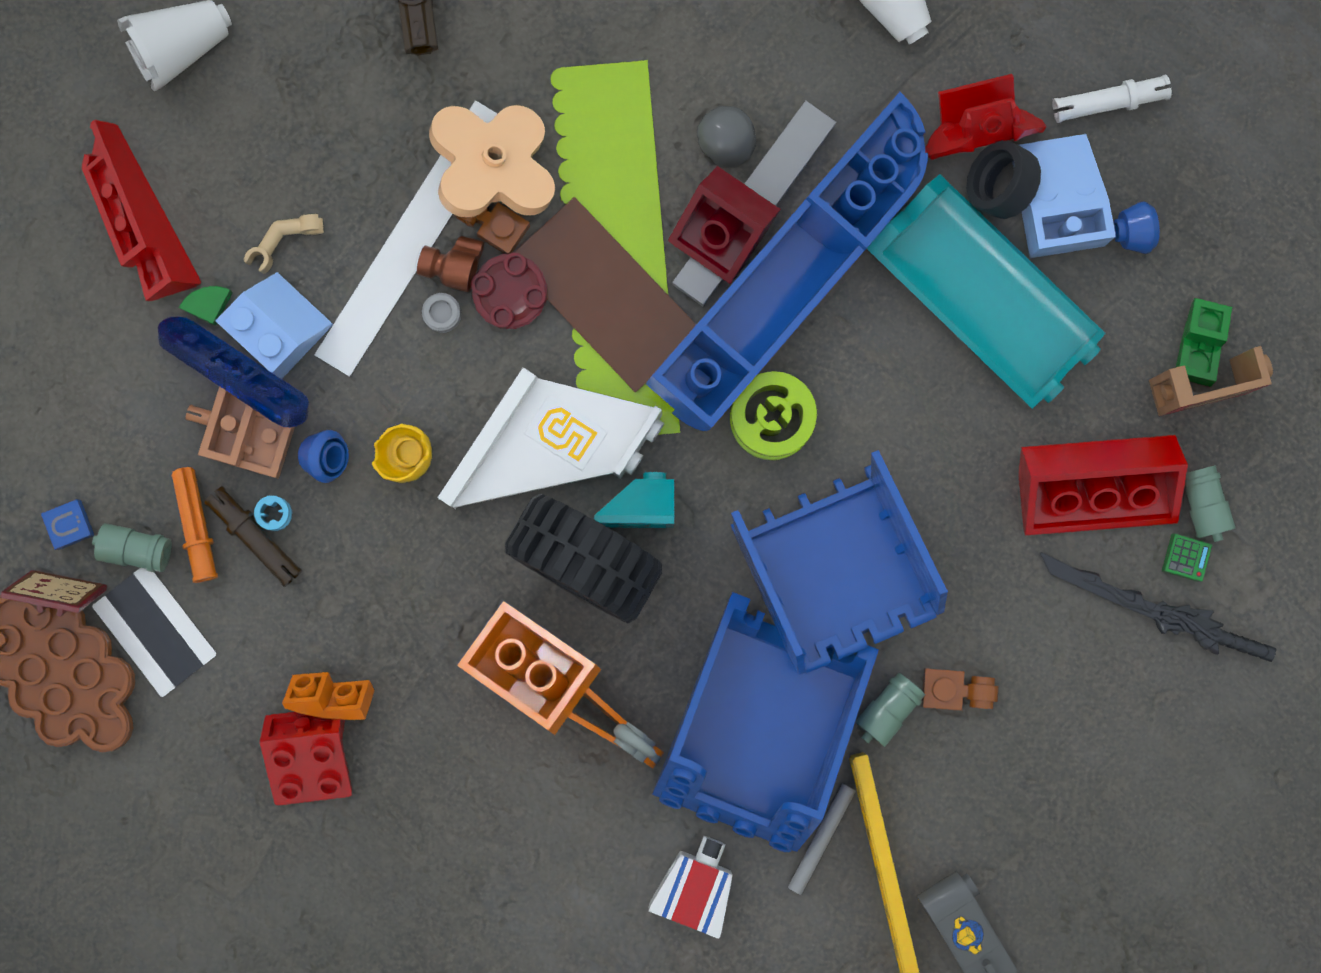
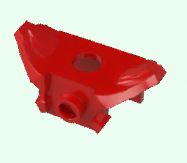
[925,74,1047,160]

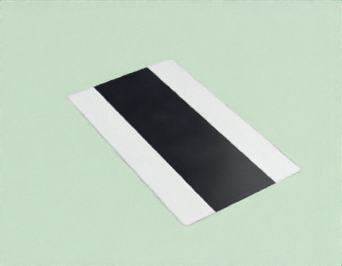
[92,568,216,697]

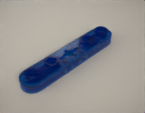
[158,316,309,428]

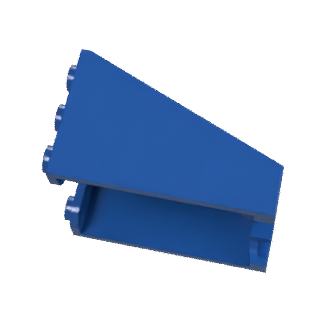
[652,592,879,852]

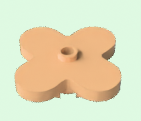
[429,105,555,217]

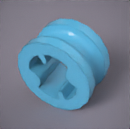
[254,496,292,531]

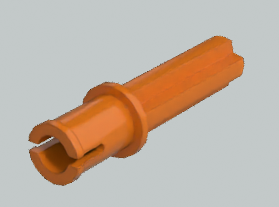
[172,467,218,583]

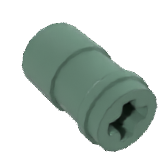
[1184,465,1236,542]
[92,523,172,572]
[855,673,926,747]

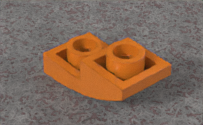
[282,672,374,720]

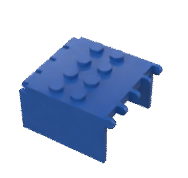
[730,450,948,675]

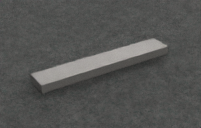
[672,101,836,307]

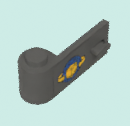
[916,871,1018,973]

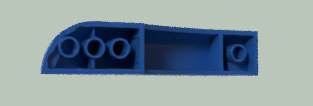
[646,92,928,431]

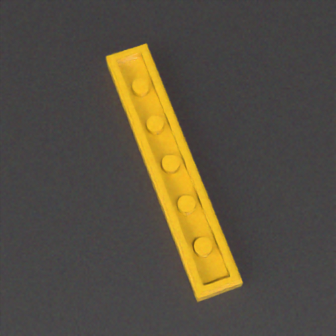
[849,752,919,973]

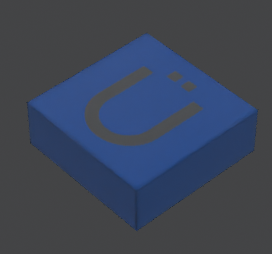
[41,499,95,550]

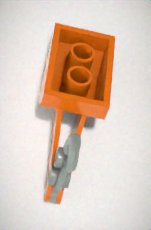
[457,601,664,769]

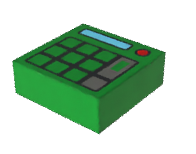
[1162,534,1212,582]

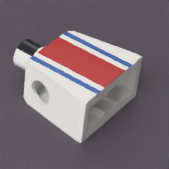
[648,836,732,939]

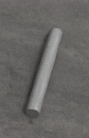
[788,783,856,895]

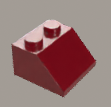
[668,166,781,284]

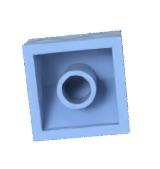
[216,272,333,380]

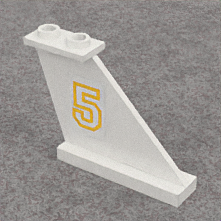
[438,368,664,509]

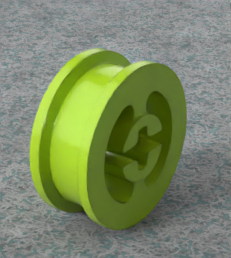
[730,371,817,460]

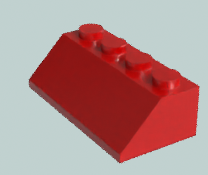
[1018,435,1188,536]

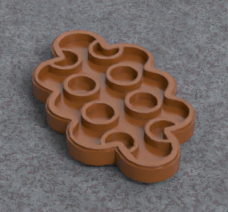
[0,598,135,752]

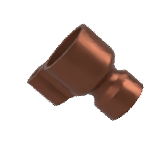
[417,236,484,292]

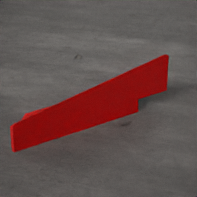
[81,120,201,301]

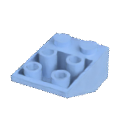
[1013,134,1116,258]

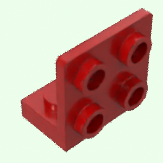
[260,712,352,805]

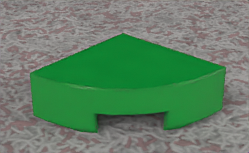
[178,286,233,326]

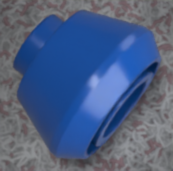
[1113,201,1160,254]
[298,430,349,483]

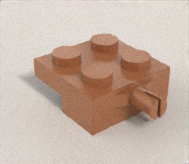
[186,380,301,479]

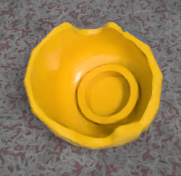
[372,424,432,483]

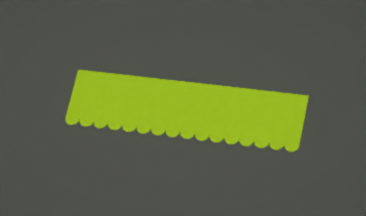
[551,60,680,435]

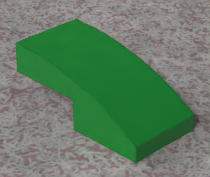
[1176,298,1232,387]

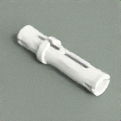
[1052,75,1172,123]

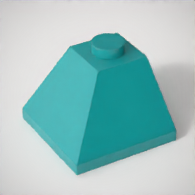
[594,472,674,528]

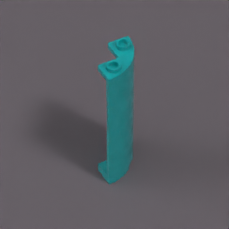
[866,174,1105,409]

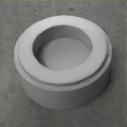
[422,293,462,333]

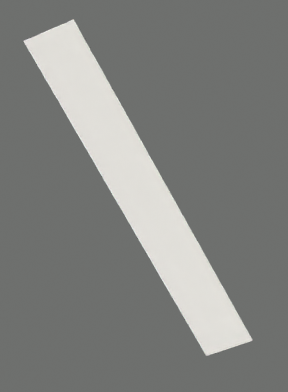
[314,100,497,377]

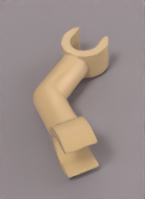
[244,214,324,274]

